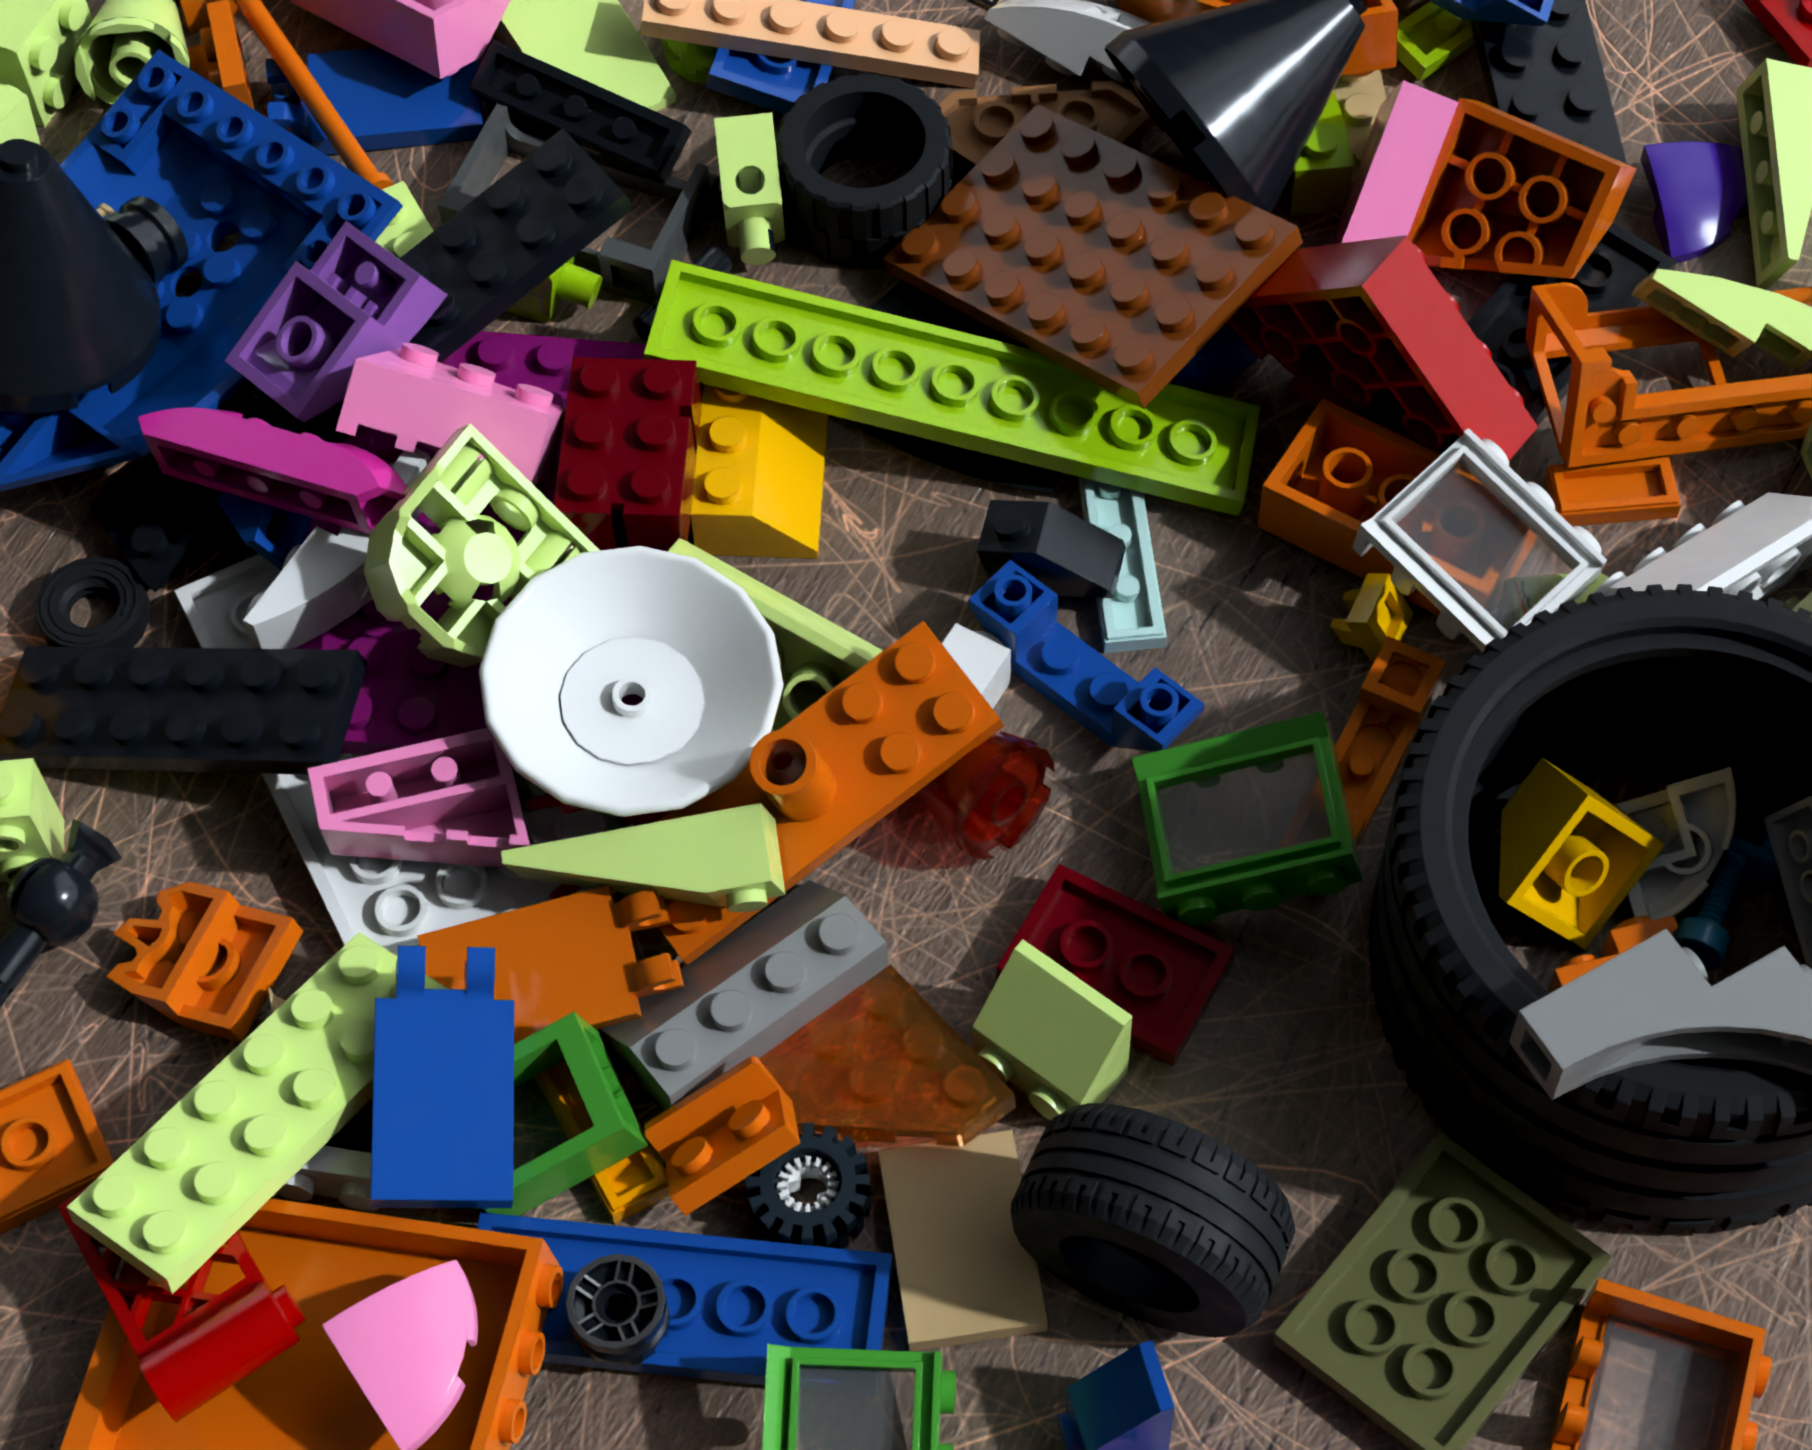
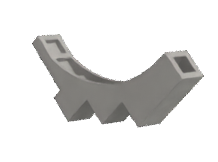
[1509,928,1812,1100]

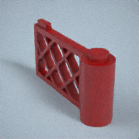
[57,1187,307,1422]

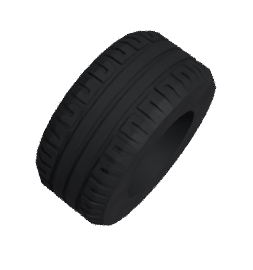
[1010,1103,1295,1338]

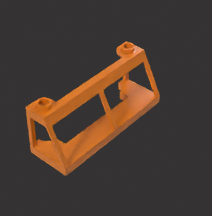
[1525,282,1812,468]

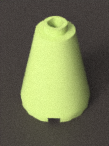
[74,0,191,105]

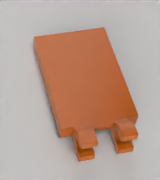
[417,885,684,1044]

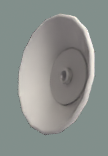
[478,546,784,817]

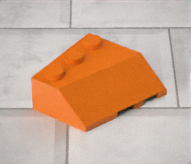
[1408,97,1637,279]

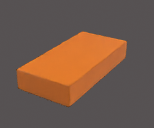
[1545,455,1681,526]

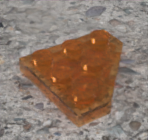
[759,964,1017,1146]

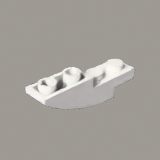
[984,0,1153,84]
[243,448,431,649]

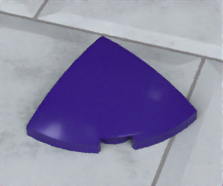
[1640,141,1748,263]

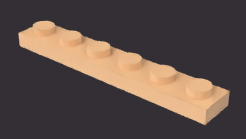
[639,0,981,89]

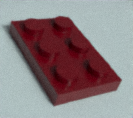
[996,864,1236,1066]

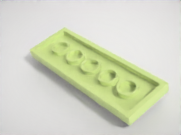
[67,932,448,1294]

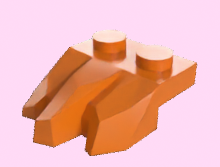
[106,882,304,1042]

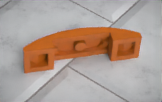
[1278,636,1446,849]

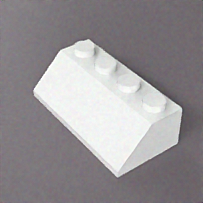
[1593,492,1812,601]

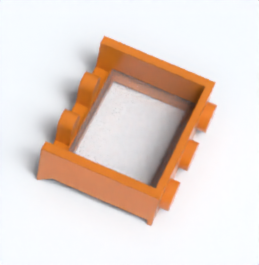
[1548,1278,1772,1450]

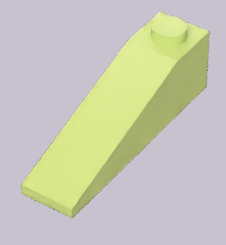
[1736,58,1812,289]
[501,803,786,912]

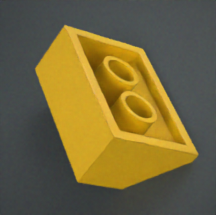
[691,384,829,559]

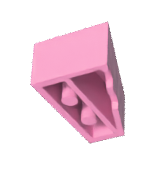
[335,343,566,485]
[307,728,531,868]

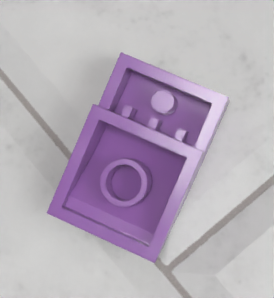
[224,221,448,423]

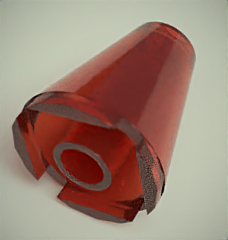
[915,730,1054,860]

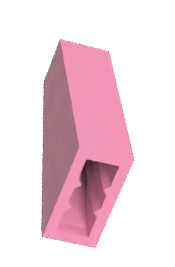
[1332,80,1459,244]

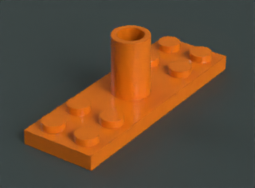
[657,621,1004,965]

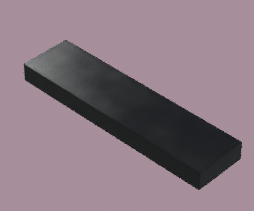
[467,39,692,183]

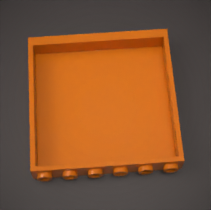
[60,1198,564,1450]

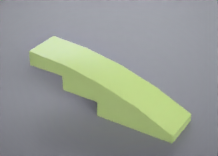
[1632,268,1812,370]

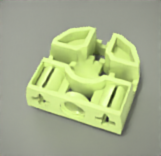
[364,423,600,667]

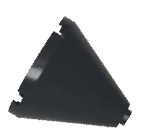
[1104,0,1367,214]
[0,139,161,414]

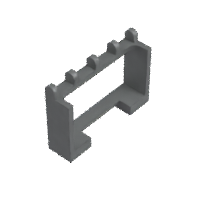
[438,104,720,304]

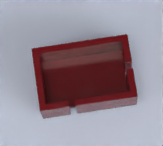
[554,357,702,552]

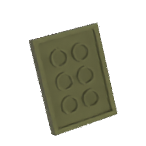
[1272,1132,1612,1450]

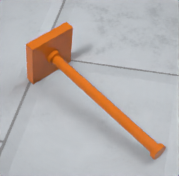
[176,0,394,190]

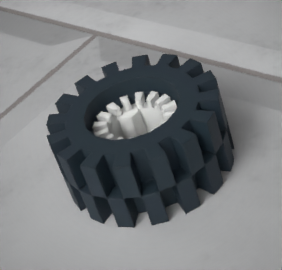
[745,1123,871,1249]

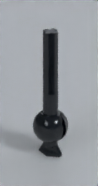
[0,819,122,1008]

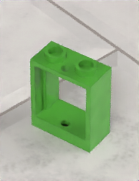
[474,1012,648,1216]

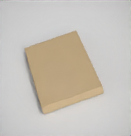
[878,1130,1048,1351]

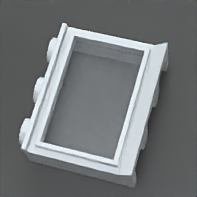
[1352,428,1607,652]

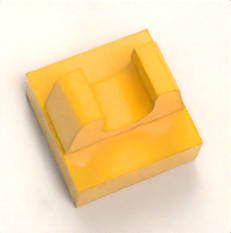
[1330,573,1414,662]

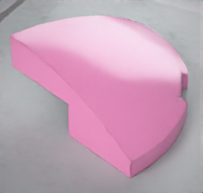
[322,1260,478,1450]

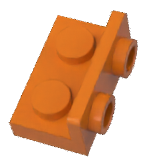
[187,0,255,110]
[644,1056,800,1216]

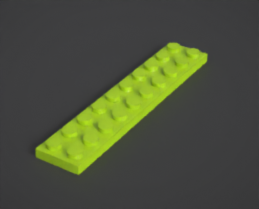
[643,259,1261,516]

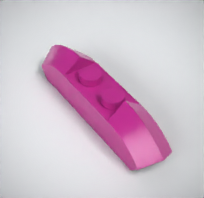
[138,408,407,535]

